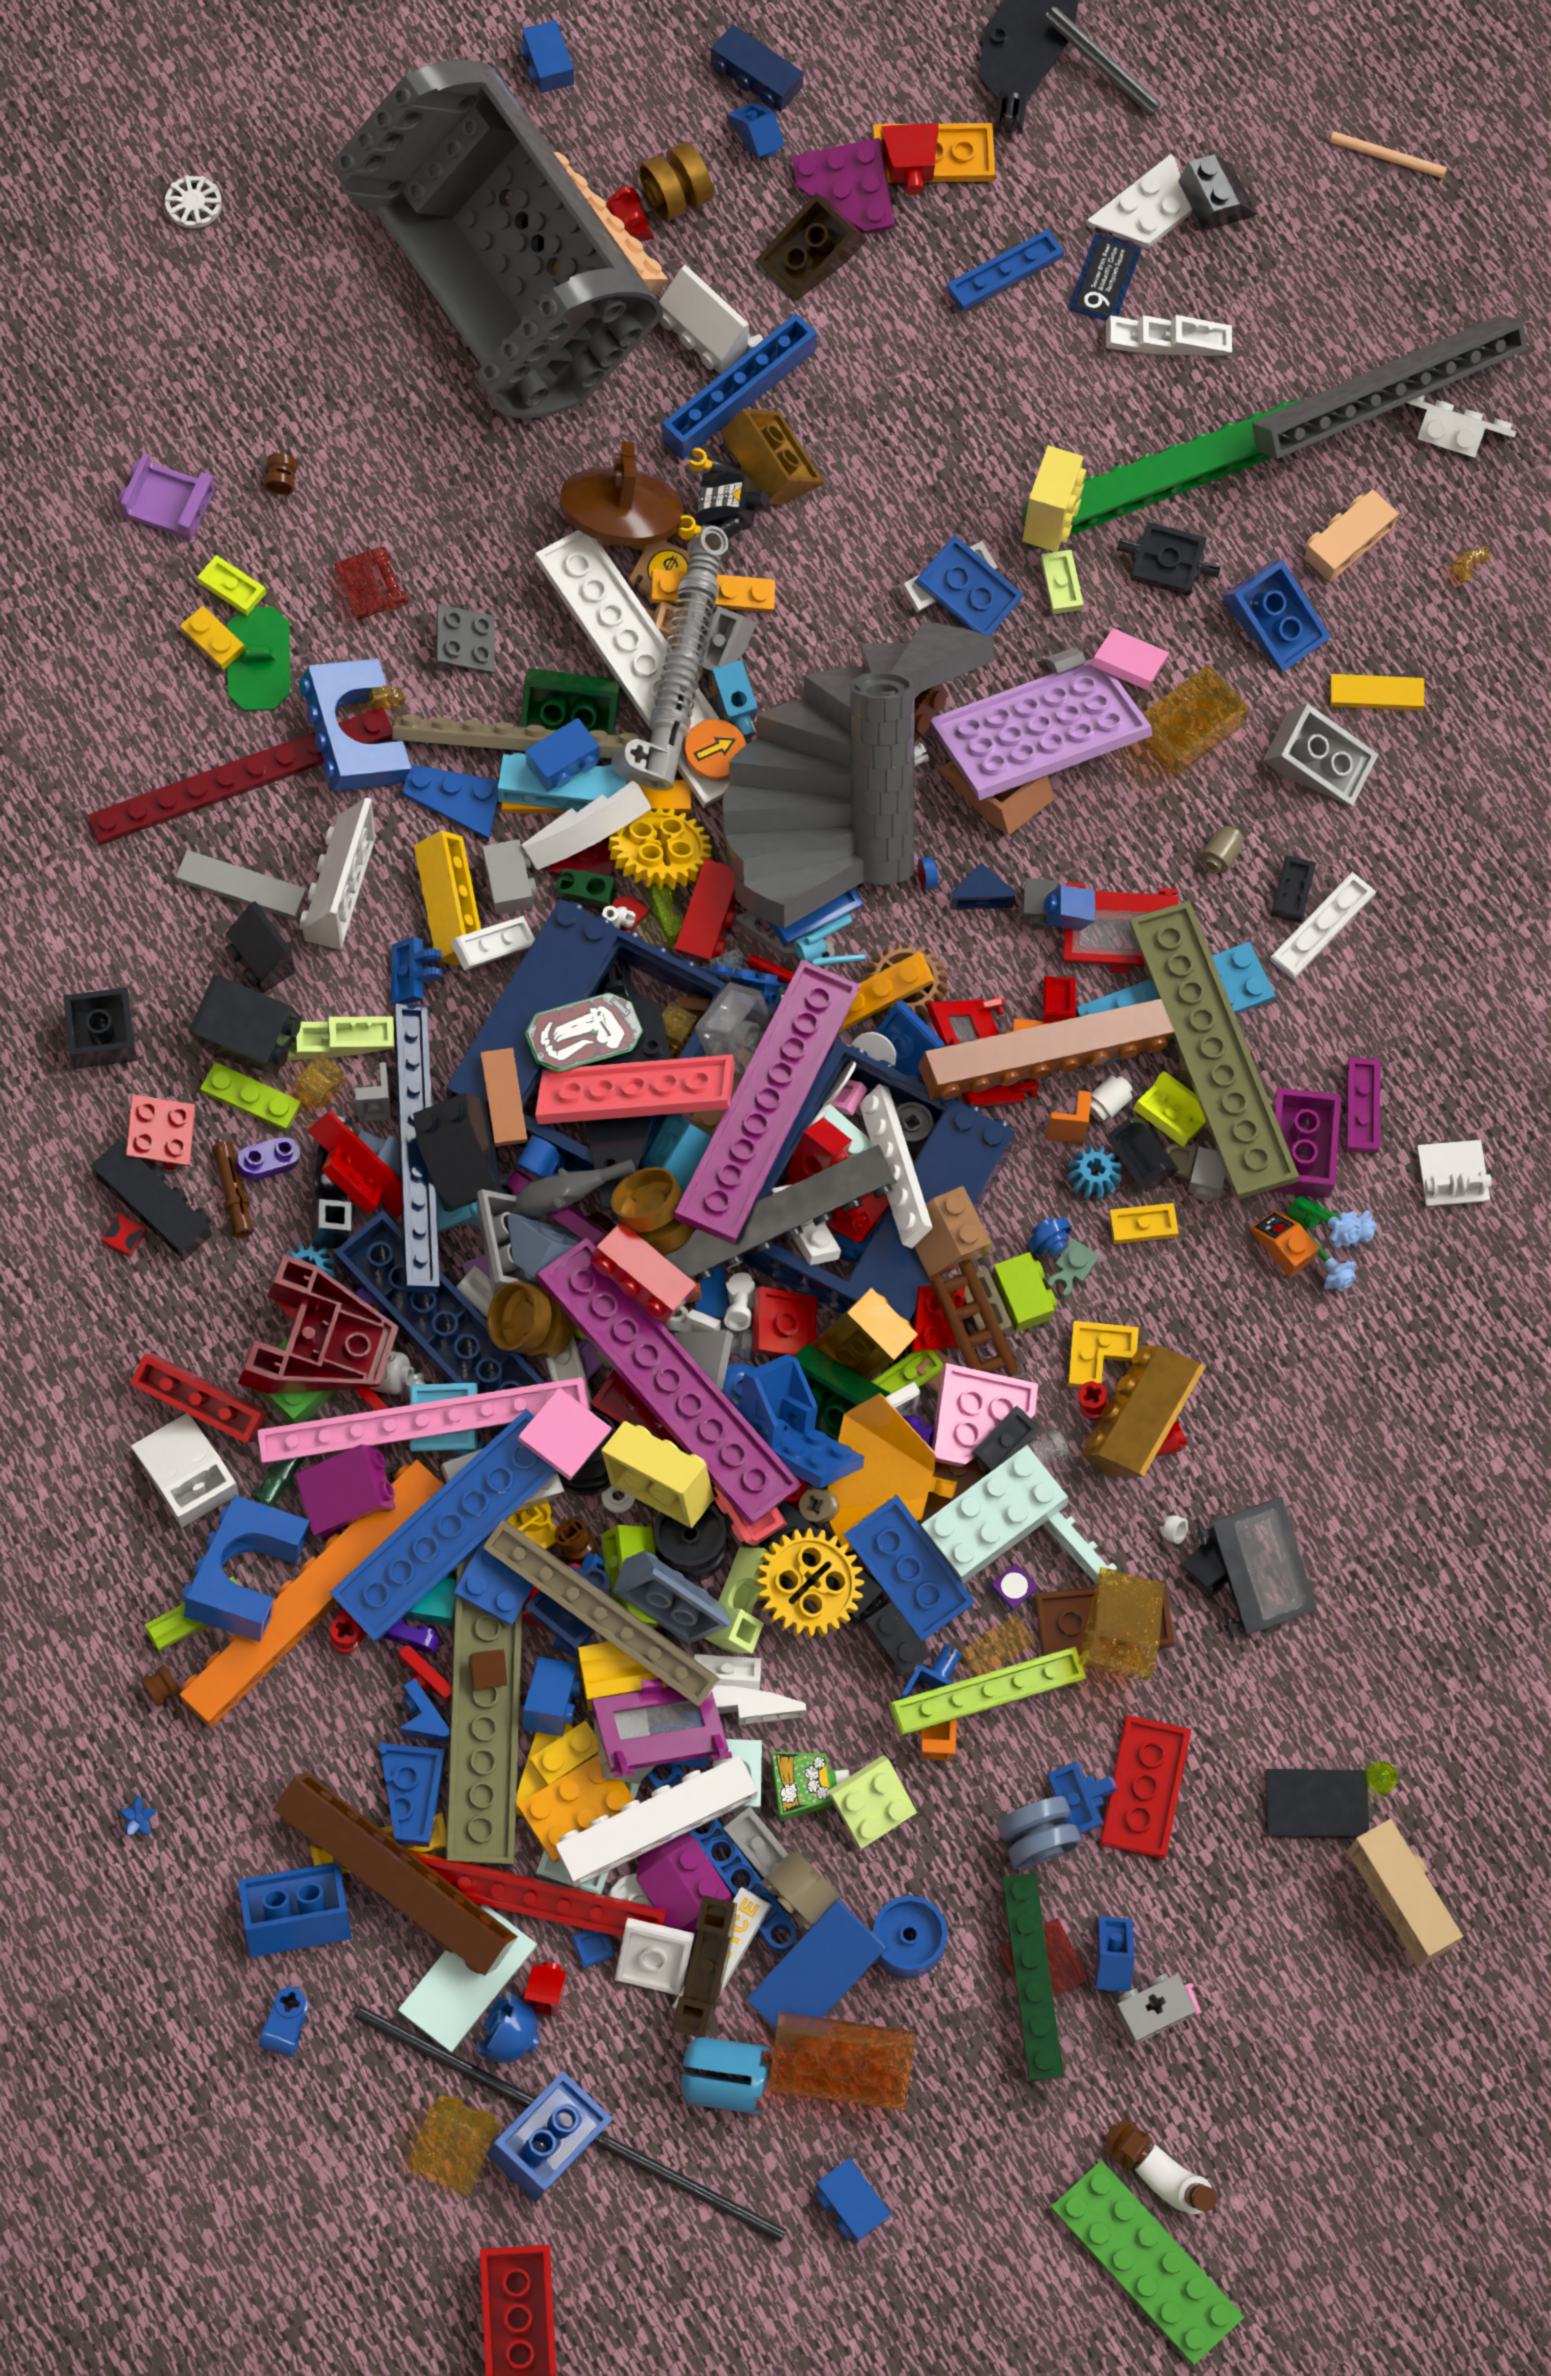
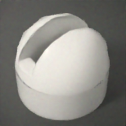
[1159,1516,1188,1544]

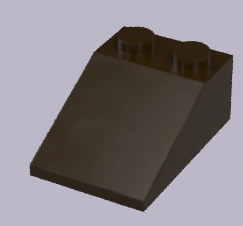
[756,192,868,301]

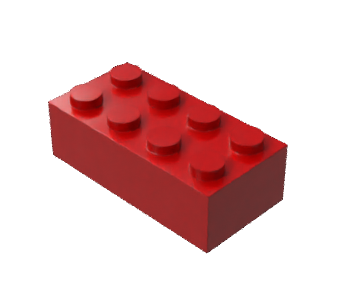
[480,2244,557,2376]

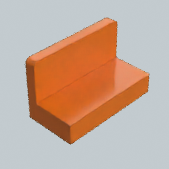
[1045,1091,1092,1144]

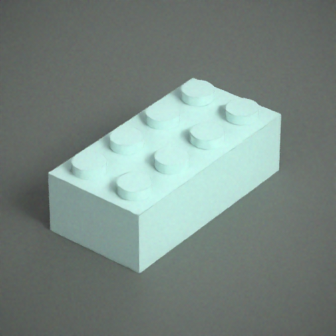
[921,1445,1068,1584]

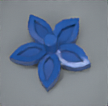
[119,1795,157,1835]

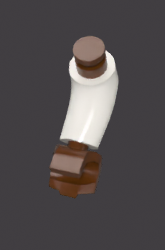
[1103,2119,1217,2214]

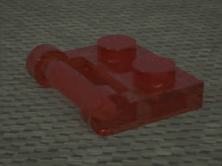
[334,547,409,621]

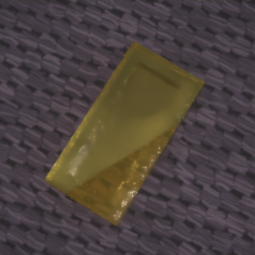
[961,1615,1035,1676]

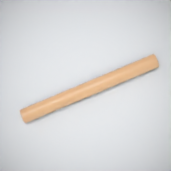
[1330,131,1447,179]

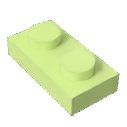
[1040,550,1084,615]

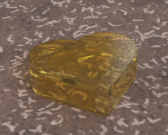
[368,686,406,711]

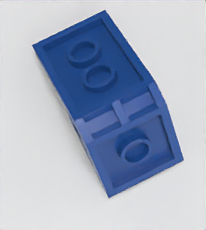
[739,1354,865,1489]

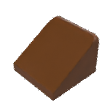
[468,1649,507,1691]

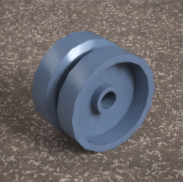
[996,1796,1083,1870]

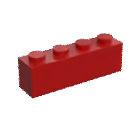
[130,1353,269,1443]

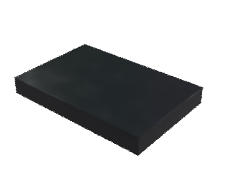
[1265,1769,1369,1839]

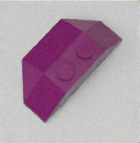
[636,1832,734,1943]

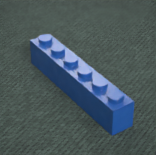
[662,313,817,461]

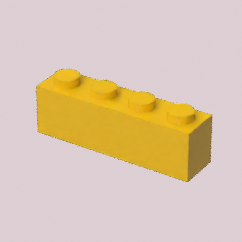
[414,830,481,966]

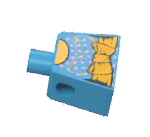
[708,660,758,739]

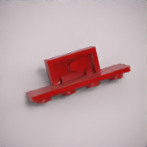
[307,1111,402,1217]

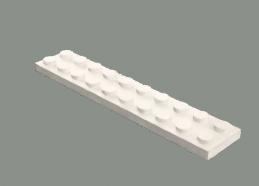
[534,530,730,808]

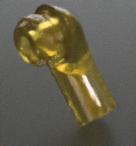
[1453,546,1490,581]

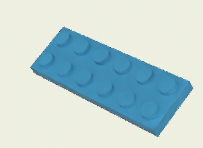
[1076,941,1276,1066]

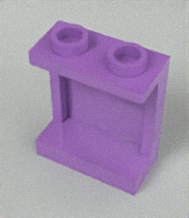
[118,453,215,541]

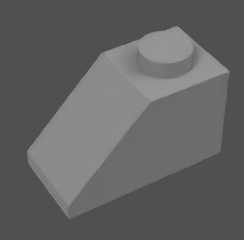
[697,606,757,671]

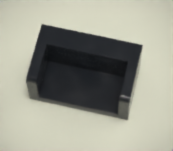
[1105,1117,1179,1189]

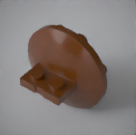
[559,441,683,549]

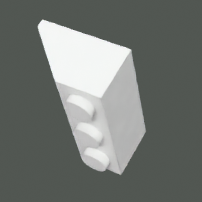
[659,265,749,375]

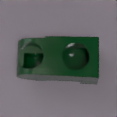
[553,869,618,913]

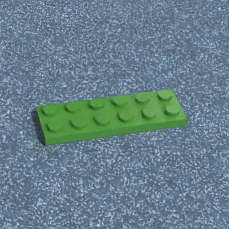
[1050,2160,1245,2366]

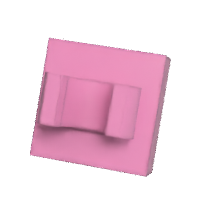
[823,1080,868,1116]

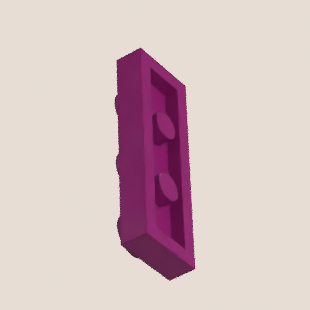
[1346,1057,1381,1153]

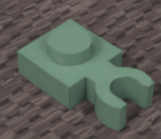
[1047,1238,1100,1299]

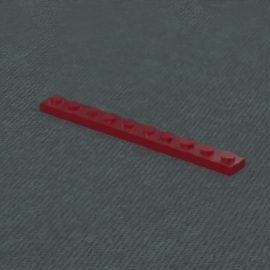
[88,707,393,845]

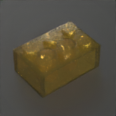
[1141,664,1250,777]

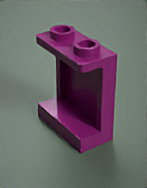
[295,1444,396,1539]

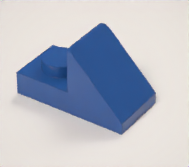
[399,1678,451,1744]

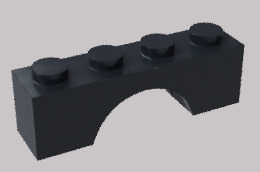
[312,1114,352,1249]

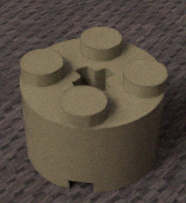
[761,1849,842,1931]

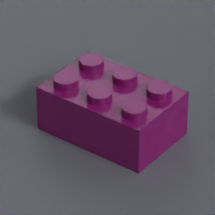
[1269,1088,1341,1198]

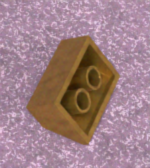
[720,408,825,505]

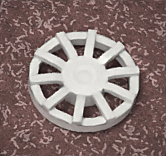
[165,175,222,229]

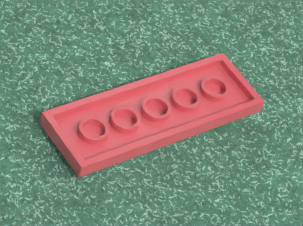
[535,1054,735,1124]

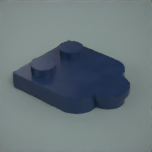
[524,1566,612,1653]

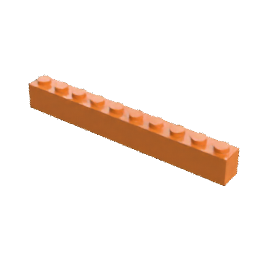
[180,1459,444,1729]

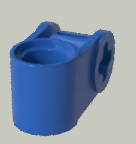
[516,1135,565,1178]
[259,1987,308,2057]

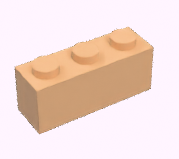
[1304,489,1399,583]

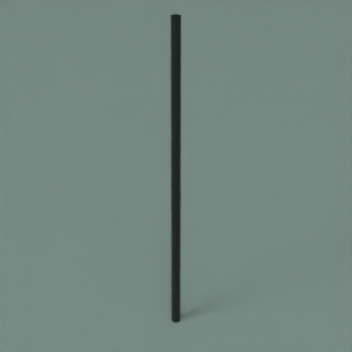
[354,2005,787,2242]

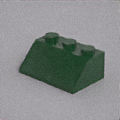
[520,668,621,735]
[794,1343,891,1442]

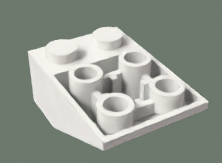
[131,1413,239,1528]

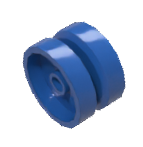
[872,1895,948,1979]

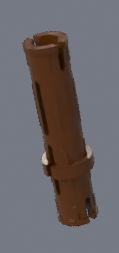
[212,1141,254,1238]

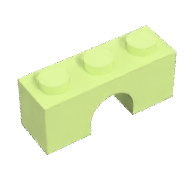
[704,1547,782,1653]

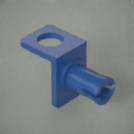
[900,1645,962,1700]

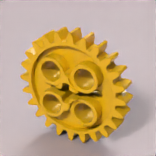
[608,806,712,890]
[755,1528,864,1638]

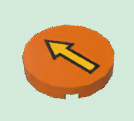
[684,719,746,781]

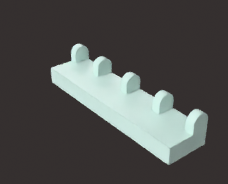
[1043,1512,1117,1586]

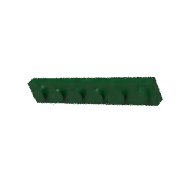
[1001,1873,1064,2082]

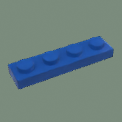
[946,229,1064,312]

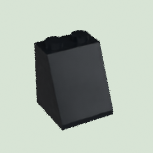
[188,974,302,1075]

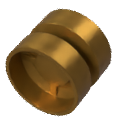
[638,141,714,222]
[611,1167,695,1255]
[487,1281,576,1358]

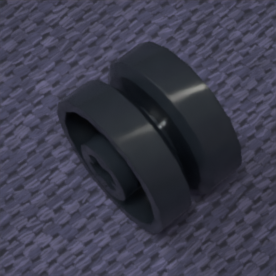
[653,1504,728,1582]

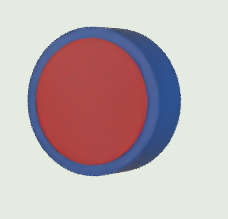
[917,857,938,890]

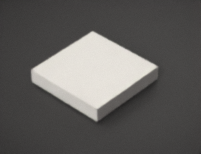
[615,1918,695,1995]

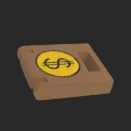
[627,528,710,607]

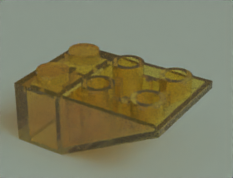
[1078,1567,1164,1681]

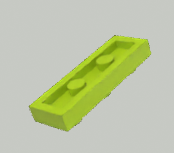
[200,1062,302,1132]

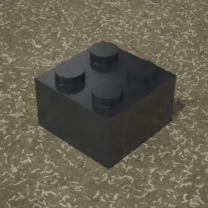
[63,987,138,1069]

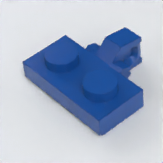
[1046,1761,1118,1835]

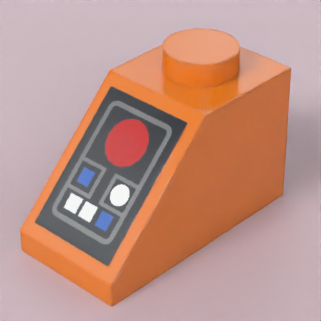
[1249,1210,1320,1278]

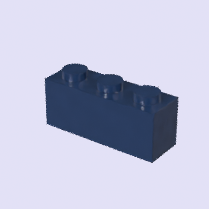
[711,24,804,111]

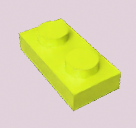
[197,555,266,616]

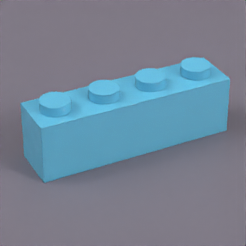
[498,753,629,812]

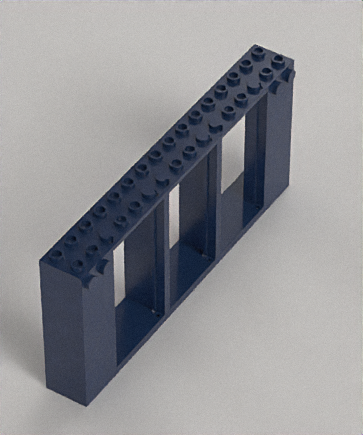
[446,899,1015,1328]

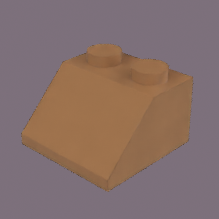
[914,1186,991,1278]

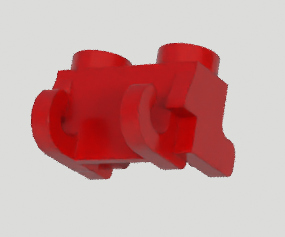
[606,187,654,241]

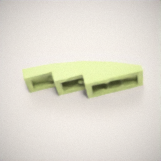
[287,1017,395,1060]

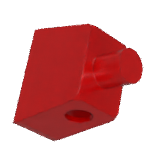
[880,123,939,195]

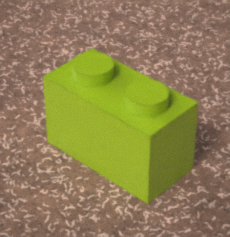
[992,1252,1057,1332]

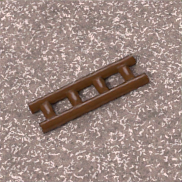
[929,1259,1018,1375]

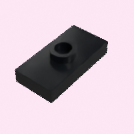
[1271,855,1316,923]

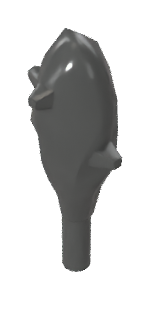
[514,1159,635,1221]

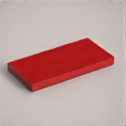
[1099,1715,1192,1860]

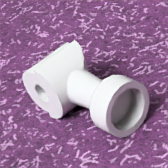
[724,1273,755,1331]

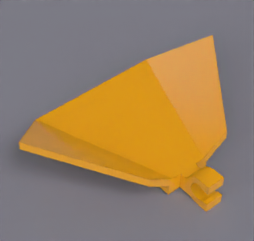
[828,1392,957,1553]

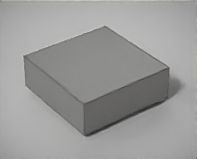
[1045,648,1086,674]

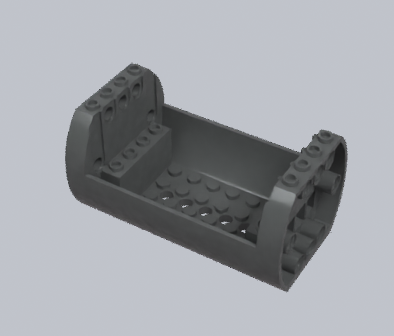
[332,59,663,418]

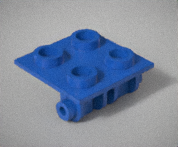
[700,964,789,1004]

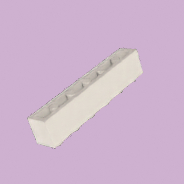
[555,1755,758,1888]

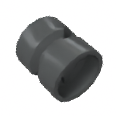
[896,1102,933,1156]

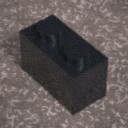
[857,1601,930,1676]

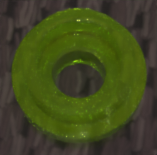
[1366,1761,1398,1794]

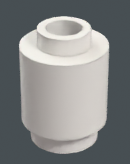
[1090,1075,1133,1122]

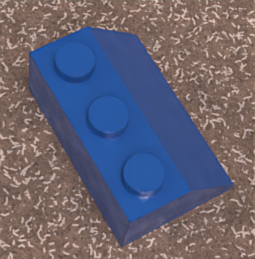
[238,1862,352,1958]

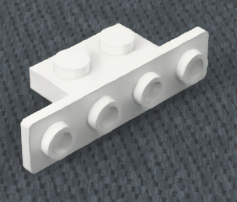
[1406,395,1516,457]

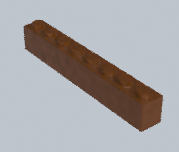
[273,1771,518,1976]

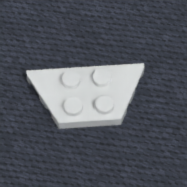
[1087,154,1192,249]

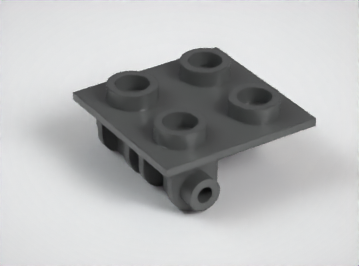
[436,604,495,673]

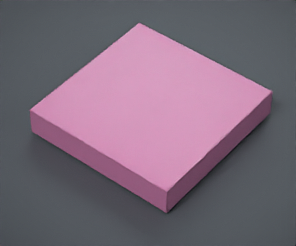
[1091,628,1169,690]
[517,1388,612,1480]

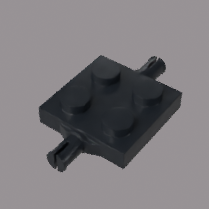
[1117,522,1221,596]

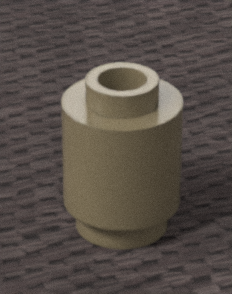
[1201,826,1244,873]

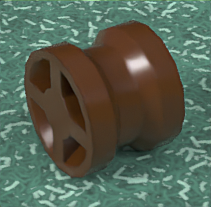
[141,1665,181,1707]

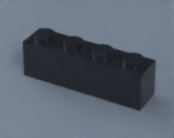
[91,1140,212,1261]

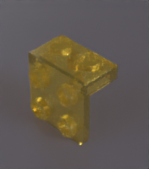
[408,2094,503,2195]

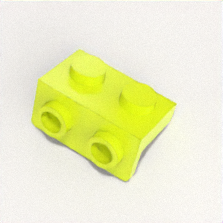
[1133,1071,1206,1148]

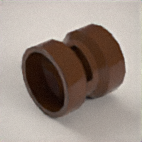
[263,453,298,495]
[554,1518,597,1564]

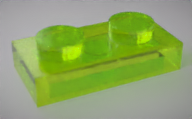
[648,882,683,948]

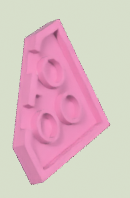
[931,1363,1038,1467]

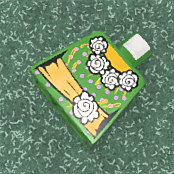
[771,1752,850,1822]

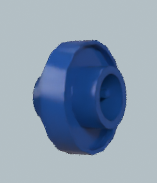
[1027,1217,1072,1257]

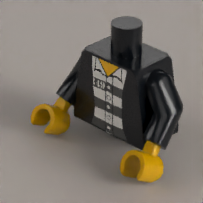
[679,448,770,540]

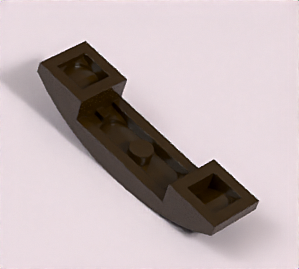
[671,1895,737,2038]

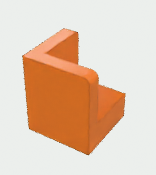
[920,1719,957,1761]

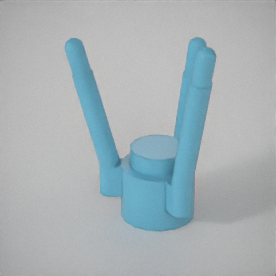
[794,914,866,966]

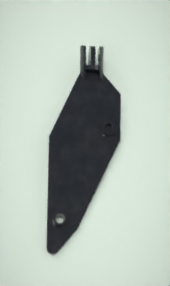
[978,0,1079,134]
[582,960,671,1209]

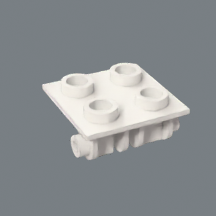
[1417,1140,1491,1206]

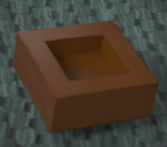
[676,994,710,1023]

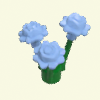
[1288,1196,1377,1291]

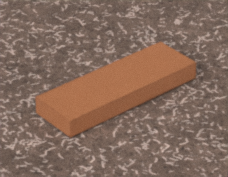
[481,1048,527,1147]

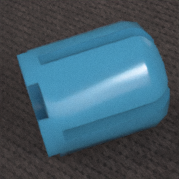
[680,2037,771,2115]

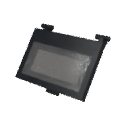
[1195,1497,1317,1638]

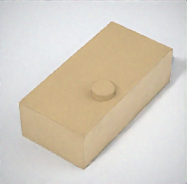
[1347,1819,1463,1969]

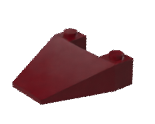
[238,1254,399,1394]

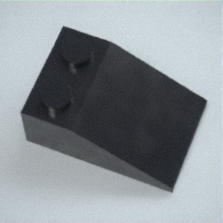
[413,1092,502,1212]

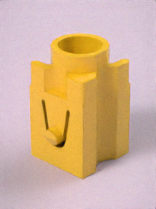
[578,1641,670,1711]

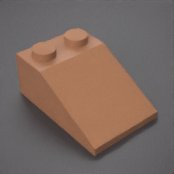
[940,760,1054,835]

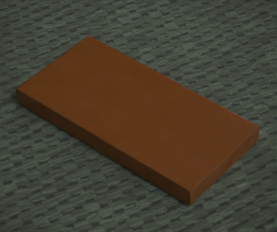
[1034,1580,1175,1656]

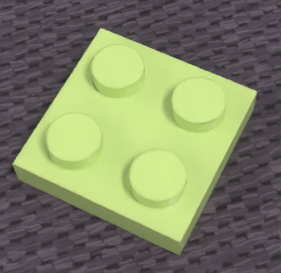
[827,1755,917,1849]

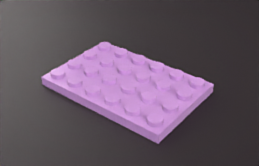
[930,658,1152,800]

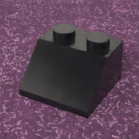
[1178,154,1257,231]
[225,901,295,993]

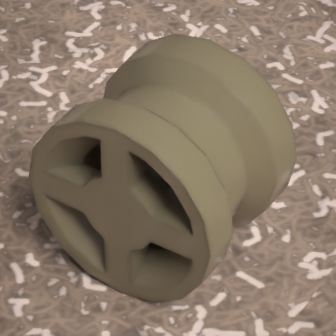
[799,1489,839,1523]

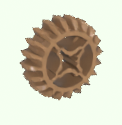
[863,941,949,1022]

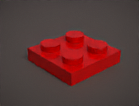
[752,1286,817,1357]

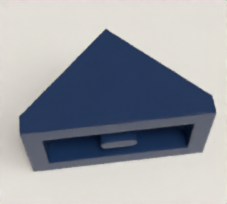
[950,862,1015,910]

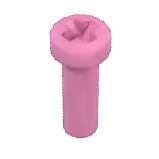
[1184,1983,1201,2015]

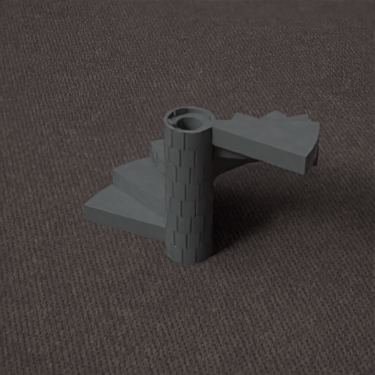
[723,622,994,928]

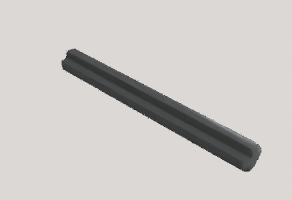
[1044,7,1161,115]

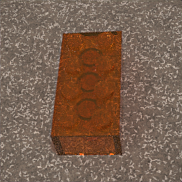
[768,2011,915,2110]

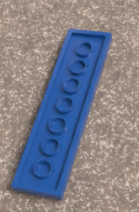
[329,1408,558,1642]

